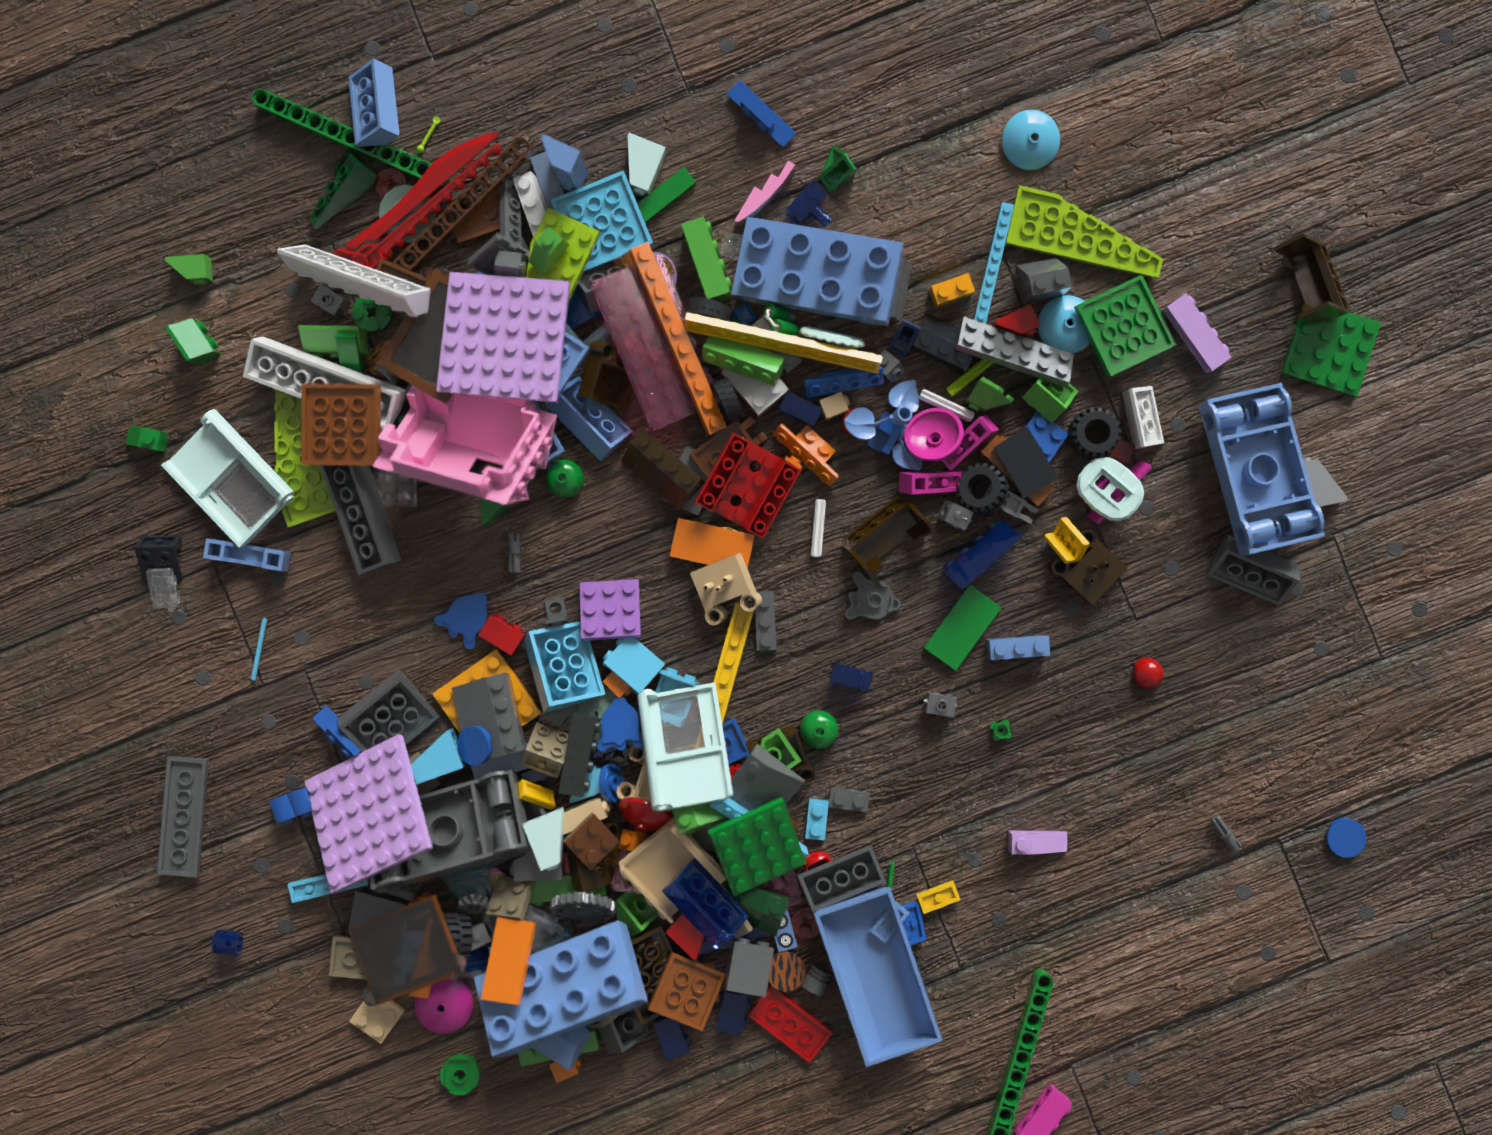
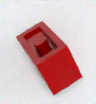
[992,304,1041,337]

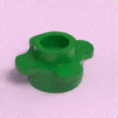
[990,720,1012,741]

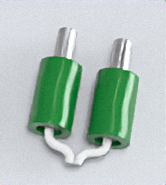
[764,304,803,336]

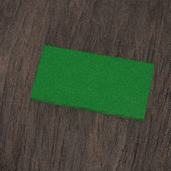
[923,584,1002,671]

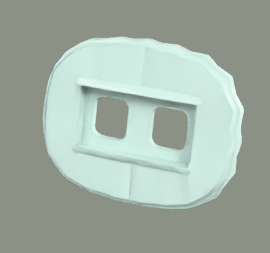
[799,326,865,348]
[1076,457,1144,521]

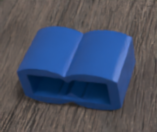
[269,787,312,825]

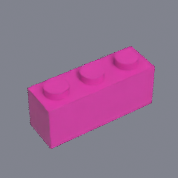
[1014,1083,1072,1135]

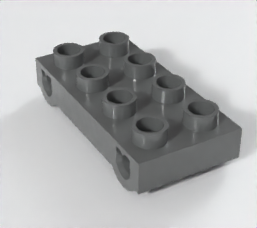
[370,769,533,893]

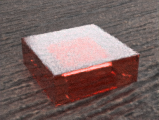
[1108,440,1135,464]

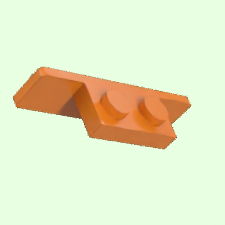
[773,424,839,486]

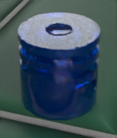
[212,929,244,956]

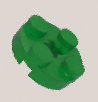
[351,297,393,333]
[440,1054,481,1095]

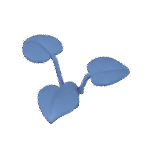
[844,380,923,471]

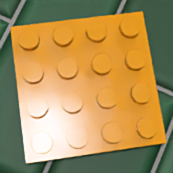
[433,649,542,733]

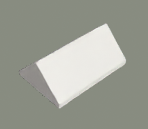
[1122,386,1164,450]

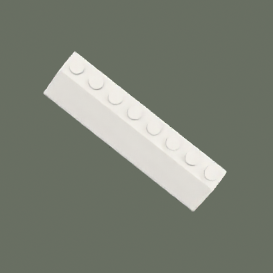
[277,245,430,317]
[243,336,406,429]

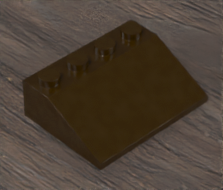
[630,925,673,1026]

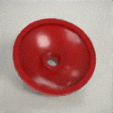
[618,797,674,833]

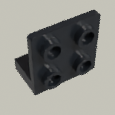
[134,535,183,581]

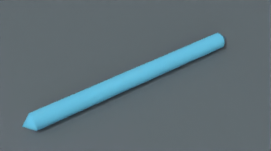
[251,618,267,682]

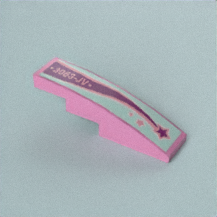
[735,161,795,227]

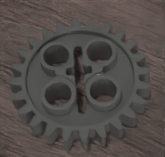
[550,892,615,922]

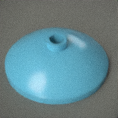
[1001,110,1060,170]
[1038,296,1090,354]

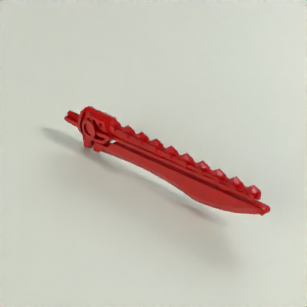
[333,131,502,270]

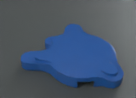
[434,593,488,649]
[597,696,644,752]

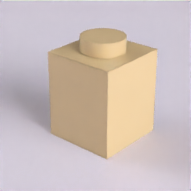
[819,392,850,420]

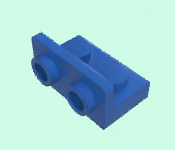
[901,901,927,945]

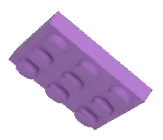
[580,579,641,641]

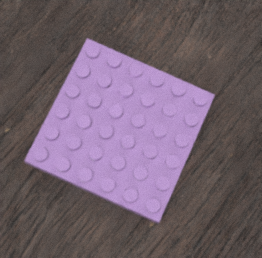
[436,272,570,403]
[305,734,432,893]

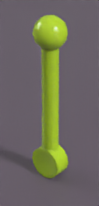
[416,116,441,153]

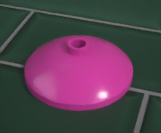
[904,408,964,461]
[414,976,474,1034]

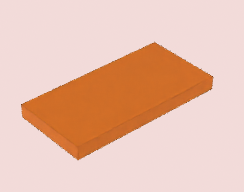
[670,518,755,568]
[481,917,536,1006]

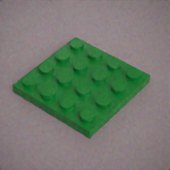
[1074,275,1176,378]
[1280,301,1381,398]
[708,797,807,896]

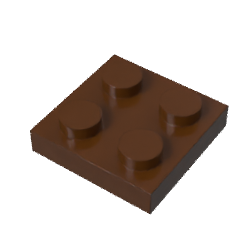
[563,813,620,870]

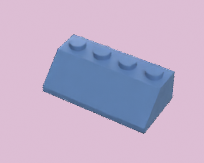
[348,58,400,147]
[541,134,589,193]
[546,376,633,461]
[531,1027,592,1071]

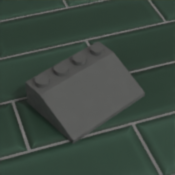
[337,669,439,752]
[452,673,527,760]

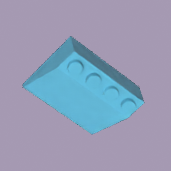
[523,621,605,713]

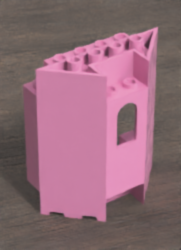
[373,380,557,504]

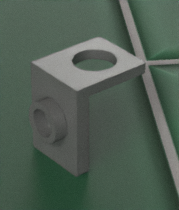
[544,597,568,627]

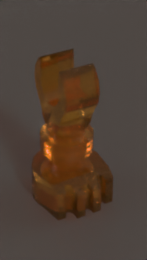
[612,251,635,269]

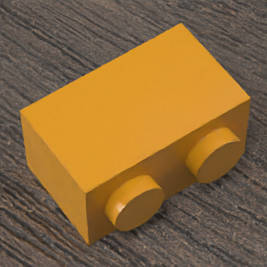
[928,273,975,309]

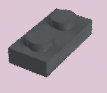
[828,787,870,812]

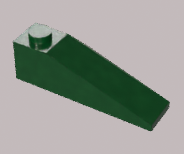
[309,148,377,229]
[713,878,790,936]

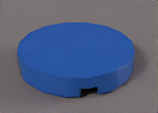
[457,725,493,766]
[599,764,625,804]
[1325,818,1366,858]

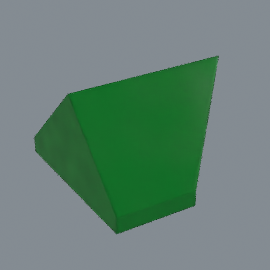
[819,145,856,192]

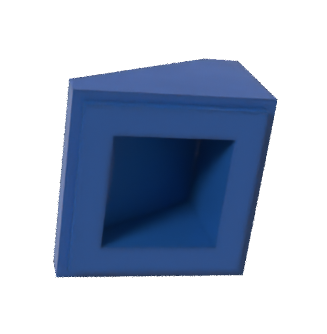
[729,302,758,326]

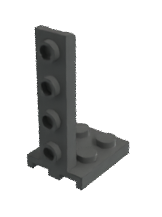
[468,181,530,276]

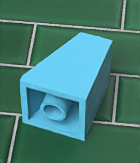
[411,728,466,784]

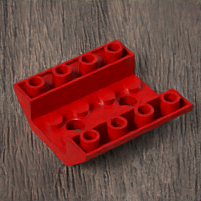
[695,433,801,539]

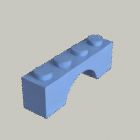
[203,538,291,571]

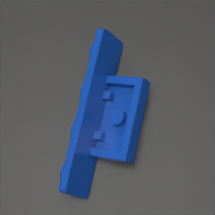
[727,80,796,148]
[804,366,884,398]
[312,706,362,758]

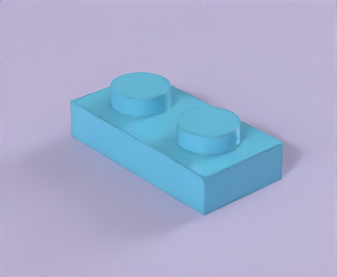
[805,798,829,840]

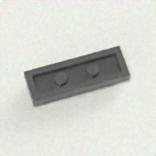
[755,591,776,651]

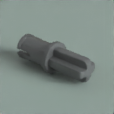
[506,534,522,573]
[1210,815,1242,852]

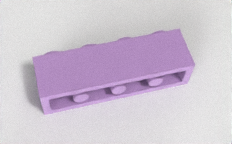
[1162,293,1232,374]

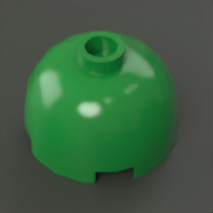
[545,459,585,499]
[800,710,838,749]

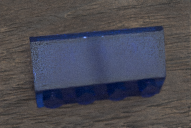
[942,520,1022,590]
[661,858,749,949]

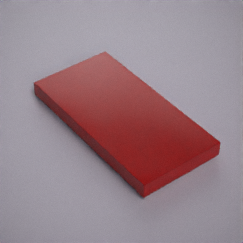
[747,984,833,1064]

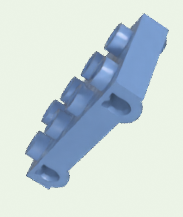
[731,217,904,326]
[1199,383,1325,557]
[474,921,648,1058]

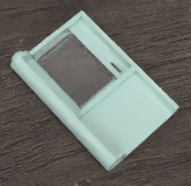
[161,409,295,548]
[638,683,733,811]

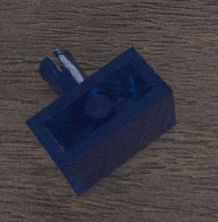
[786,180,832,228]

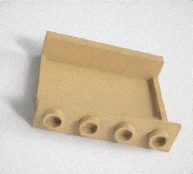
[619,817,726,924]

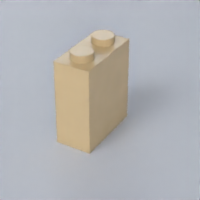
[563,794,612,835]

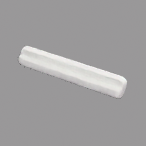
[919,389,975,422]
[811,499,826,557]

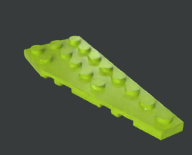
[1005,185,1163,279]
[526,208,601,303]
[274,389,336,528]

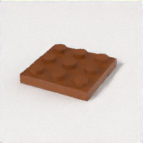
[648,952,726,1031]

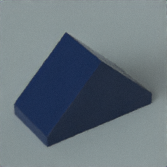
[887,319,921,358]

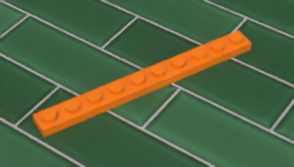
[629,242,727,435]

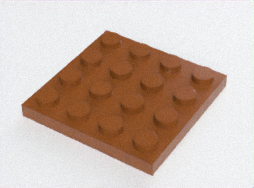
[301,384,381,466]

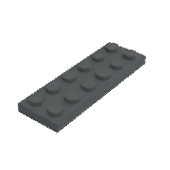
[955,317,1074,387]
[157,756,209,878]

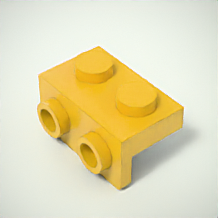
[1044,517,1090,564]

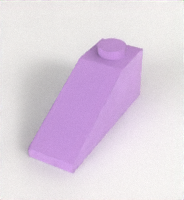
[1008,830,1067,854]

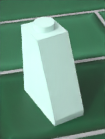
[628,133,667,196]
[523,807,564,871]

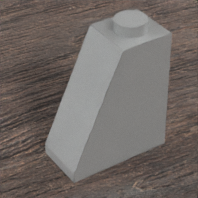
[1303,457,1348,507]

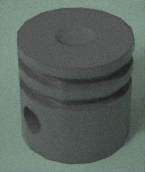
[802,963,833,996]

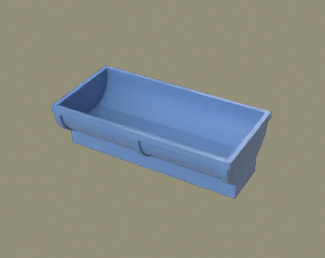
[814,887,943,1067]

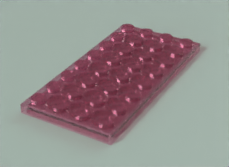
[589,254,720,431]

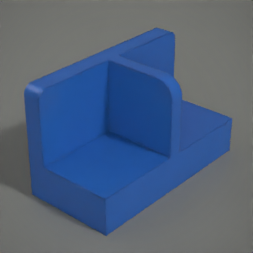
[867,411,902,456]

